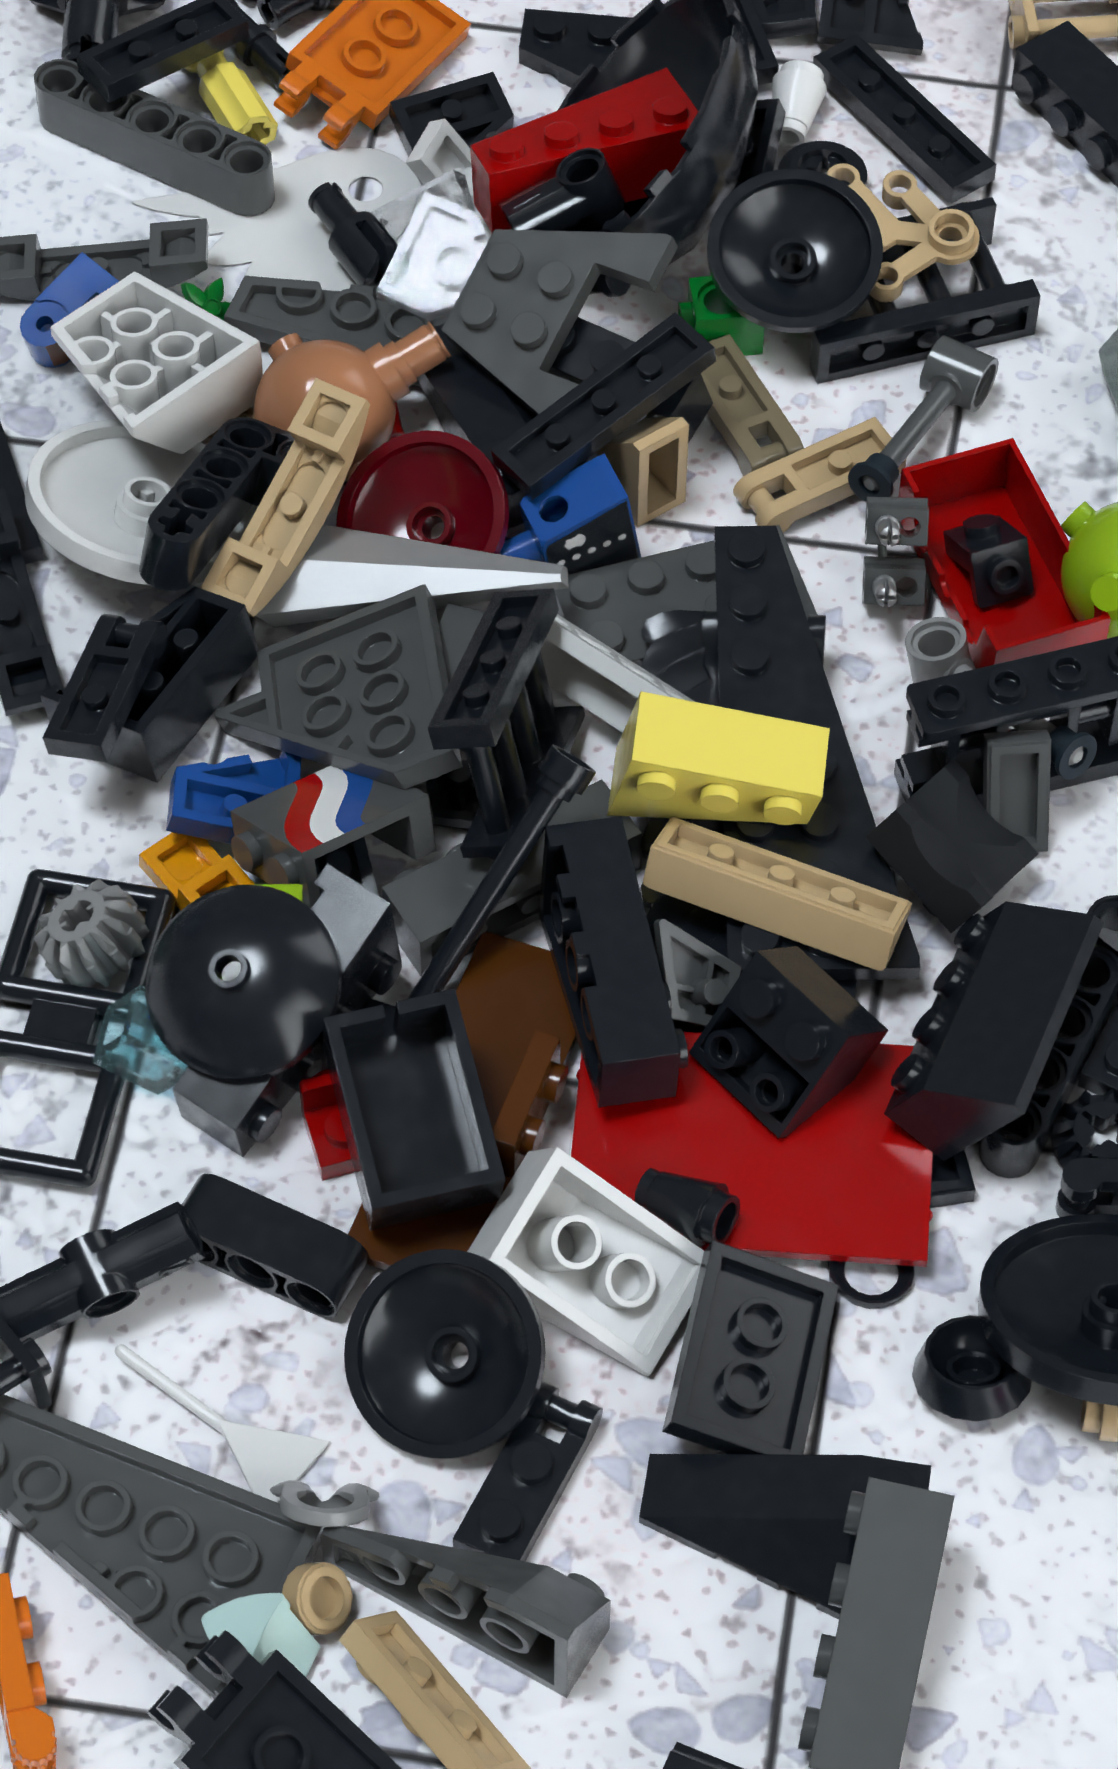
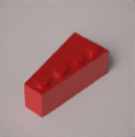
[470,67,699,233]

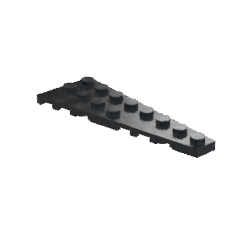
[714,525,920,980]

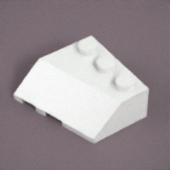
[50,271,263,455]

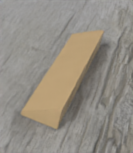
[643,817,912,971]

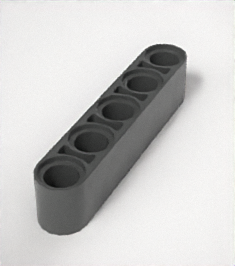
[34,59,275,216]

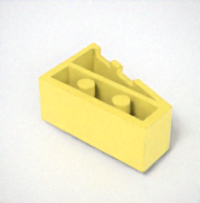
[607,691,830,825]

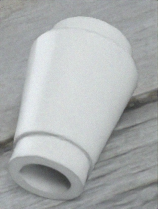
[772,60,827,147]

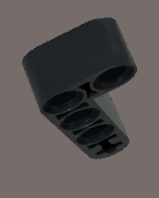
[139,417,295,591]

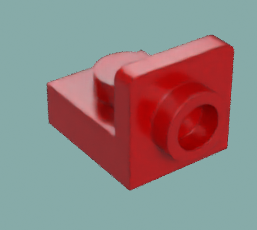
[299,1069,354,1181]

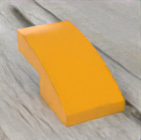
[139,832,255,910]

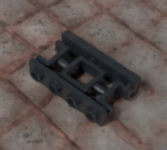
[894,636,1118,806]

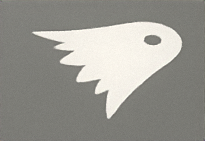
[132,147,422,291]

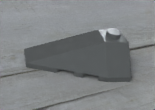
[320,1526,611,1698]

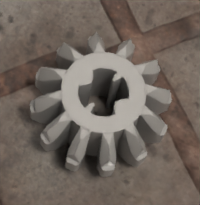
[34,878,149,988]

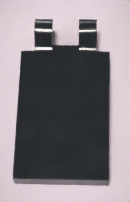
[147,1630,402,1769]

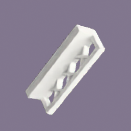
[540,614,695,733]

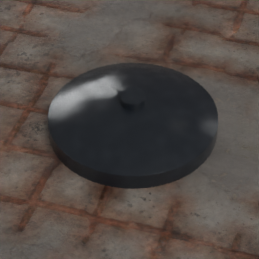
[978,1214,1118,1406]

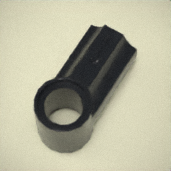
[502,148,625,231]

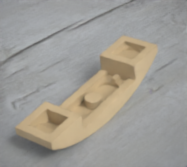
[200,378,370,617]

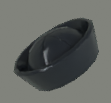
[912,1315,1032,1422]

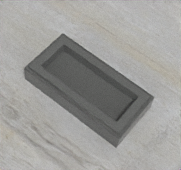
[983,729,1051,852]

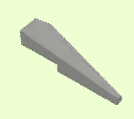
[256,524,569,628]

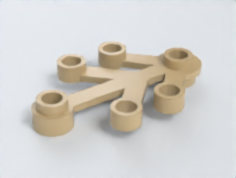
[826,163,980,302]

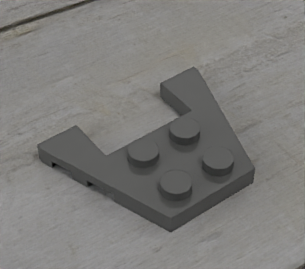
[441,229,678,416]

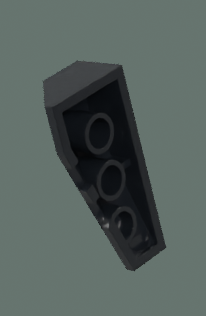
[639,1454,932,1619]

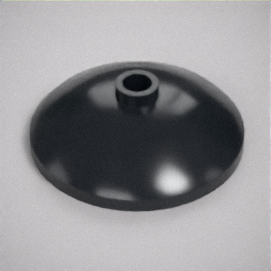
[707,168,883,333]
[145,885,342,1082]
[344,1249,546,1459]

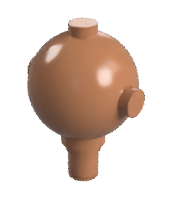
[254,321,451,482]

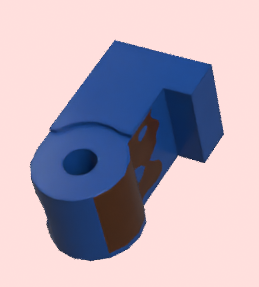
[20,252,119,368]

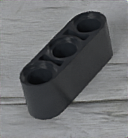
[181,1174,370,1318]

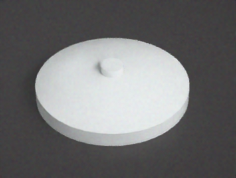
[25,419,258,585]

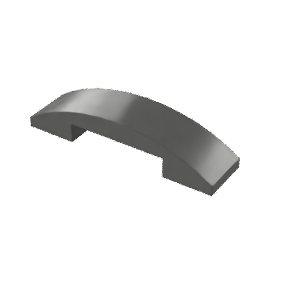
[0,218,209,301]

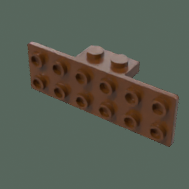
[348,932,577,1270]

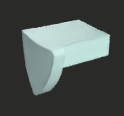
[201,1593,321,1677]

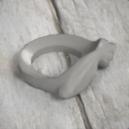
[270,1480,379,1527]

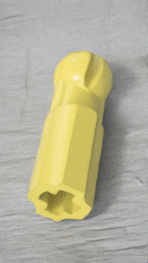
[184,50,278,145]

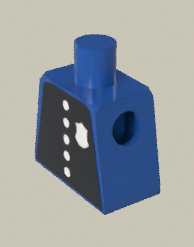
[500,453,641,575]

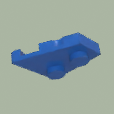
[166,751,302,844]

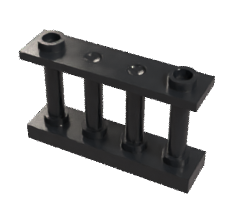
[782,197,1041,384]
[427,588,585,860]

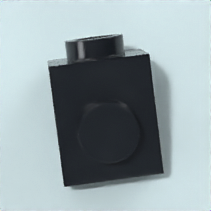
[943,514,1034,608]

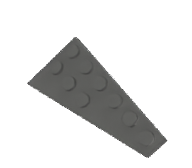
[0,1394,325,1699]

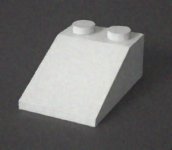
[467,1147,704,1375]

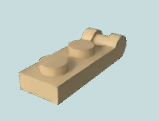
[733,417,907,533]

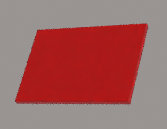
[571,1032,933,1267]

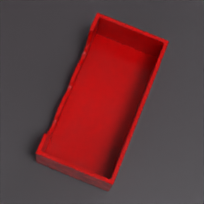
[898,438,1111,669]

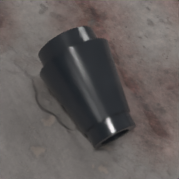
[635,1168,740,1247]

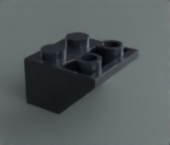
[688,946,889,1138]

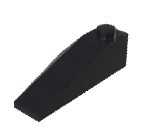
[417,323,590,529]

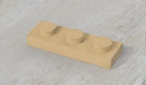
[339,1610,531,1769]

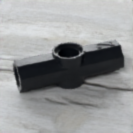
[0,1202,205,1342]

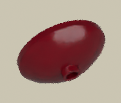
[336,430,509,554]

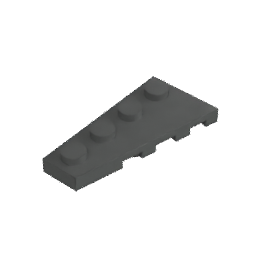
[224,276,456,386]

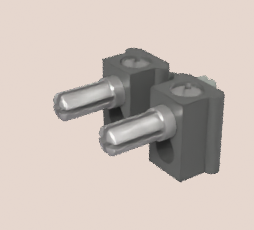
[862,496,929,607]

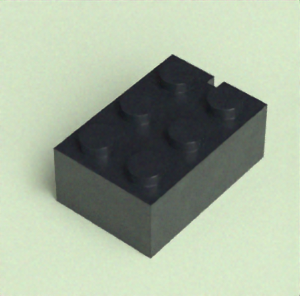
[322,988,505,1231]

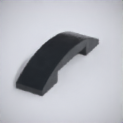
[0,488,63,716]

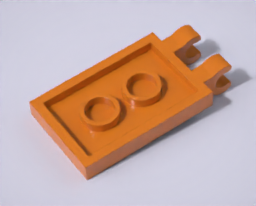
[273,0,471,150]

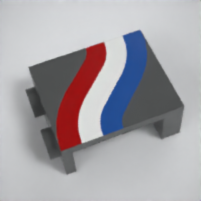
[230,766,437,909]

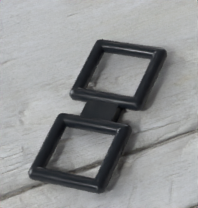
[0,869,176,1188]

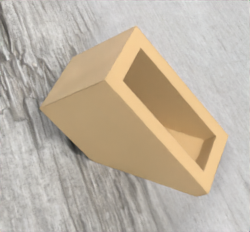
[597,417,689,528]

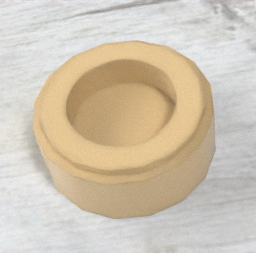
[282,1562,353,1635]

